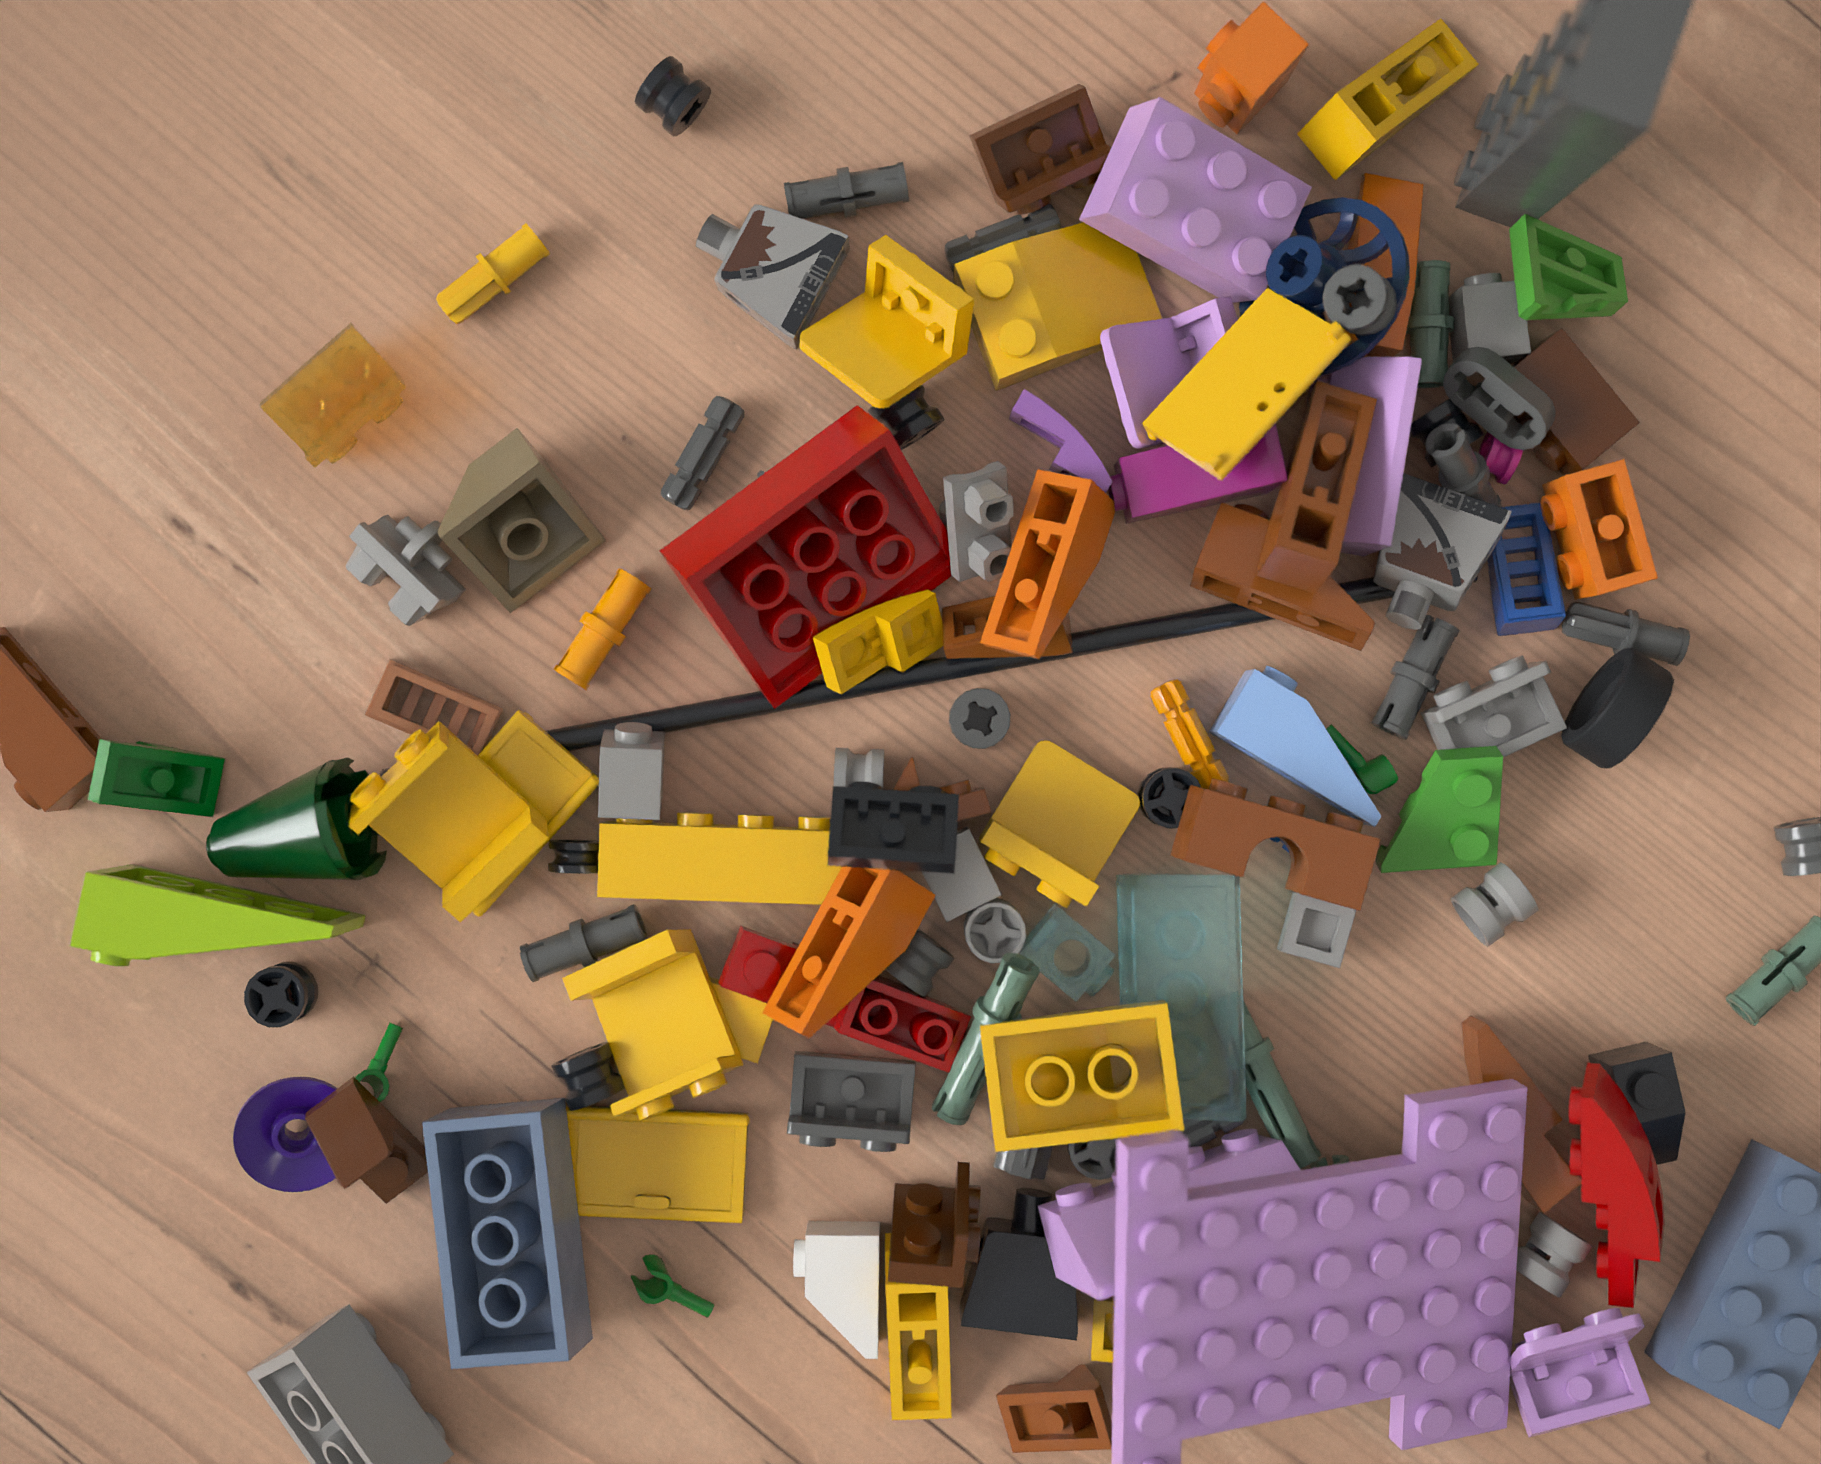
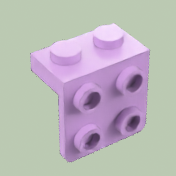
[1100,296,1262,449]
[1509,1308,1651,1437]

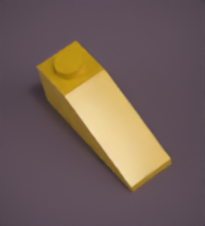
[1297,18,1479,181]
[885,1233,952,1420]

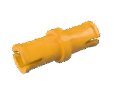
[553,568,652,691]

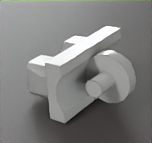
[939,461,1014,582]
[346,515,466,626]

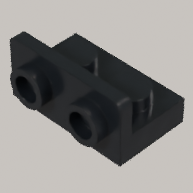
[827,781,959,874]

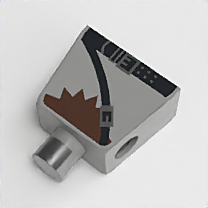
[696,204,850,349]
[1373,473,1512,630]

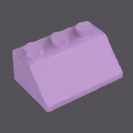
[1307,357,1422,556]

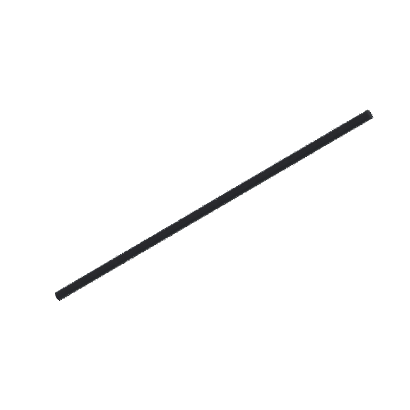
[546,575,1478,751]

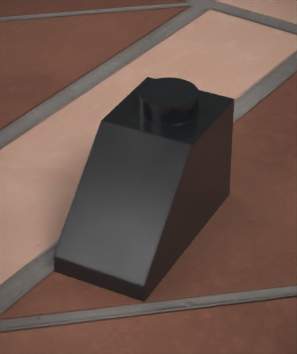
[1588,1042,1686,1165]

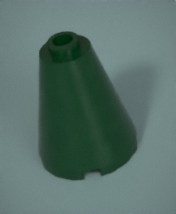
[206,757,387,880]

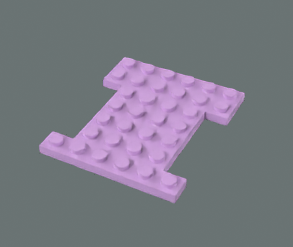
[1112,1079,1527,1464]

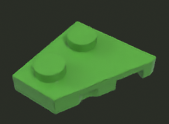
[1509,214,1628,320]
[1375,746,1503,873]

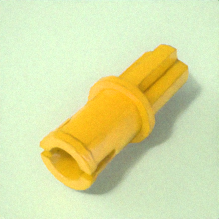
[436,223,550,324]

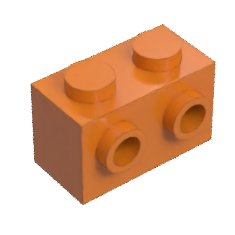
[1194,1,1309,135]
[1540,459,1658,600]

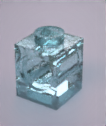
[1019,903,1115,1002]

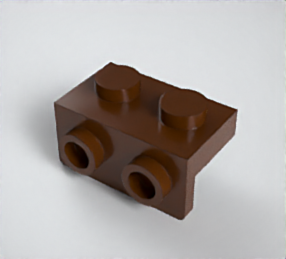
[969,84,1112,215]

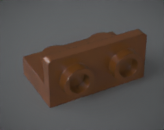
[887,1161,981,1288]

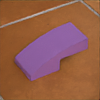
[1009,389,1112,493]

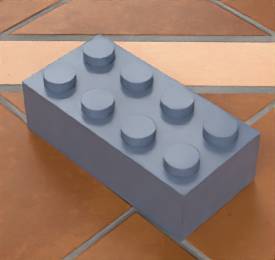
[422,1098,593,1369]
[1644,1139,1821,1429]

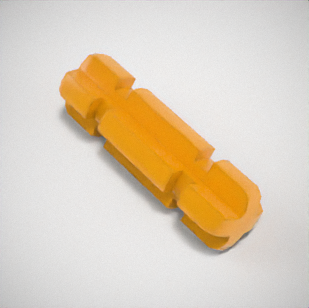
[1150,679,1229,789]

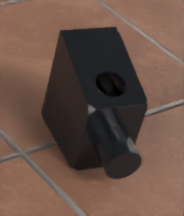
[959,1188,1078,1341]

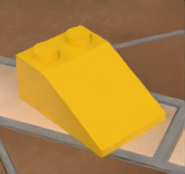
[953,222,1163,391]
[980,1000,1184,1152]

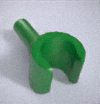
[1326,724,1398,794]
[355,1023,403,1102]
[630,1254,714,1318]

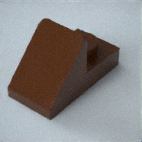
[305,1076,428,1204]

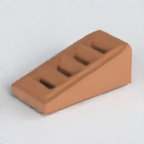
[365,658,503,756]

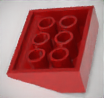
[659,405,952,709]

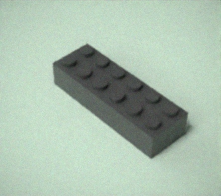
[1454,0,1694,228]

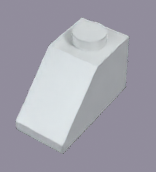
[793,1221,880,1359]

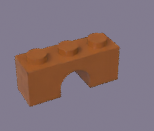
[1170,778,1381,911]

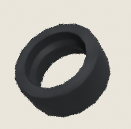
[1561,648,1674,769]

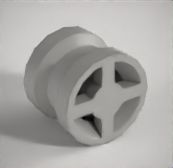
[834,748,884,788]

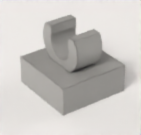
[1277,891,1356,968]

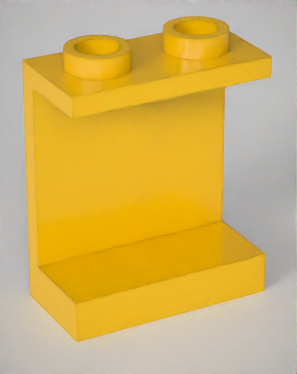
[349,721,549,923]
[562,929,744,1121]

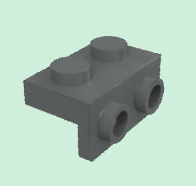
[787,1051,916,1152]

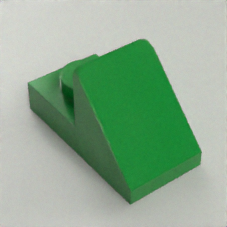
[88,739,225,817]

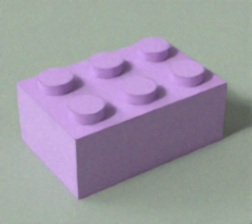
[1079,97,1312,303]

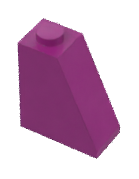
[1108,423,1287,524]

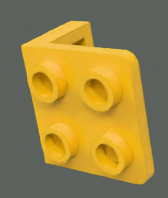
[799,235,975,408]
[978,740,1140,908]

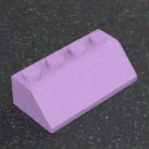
[1038,1129,1300,1300]

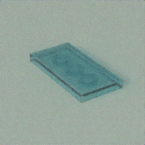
[1116,874,1247,1122]

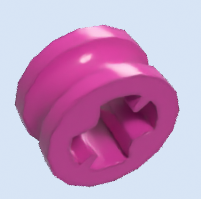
[1478,431,1523,485]

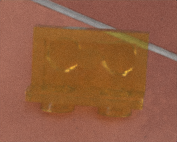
[260,323,406,468]

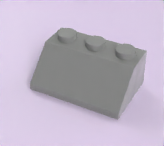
[247,1304,454,1464]

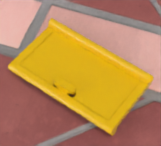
[1142,288,1351,480]
[473,710,599,917]
[566,1106,750,1223]

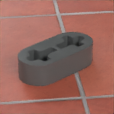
[1443,347,1556,450]

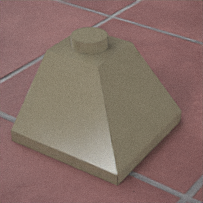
[437,428,606,613]

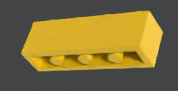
[597,812,842,905]

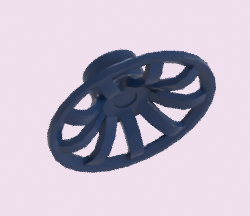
[1239,197,1410,376]

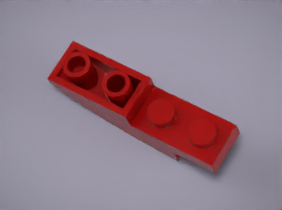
[718,926,972,1073]
[1569,1063,1665,1308]

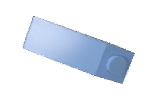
[1209,666,1381,827]

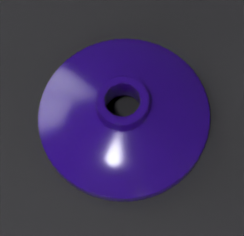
[233,1077,338,1192]

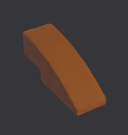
[1462,1016,1581,1214]

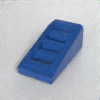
[1487,503,1566,636]

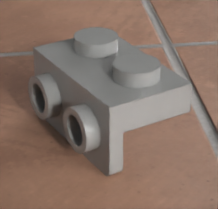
[1421,656,1567,757]

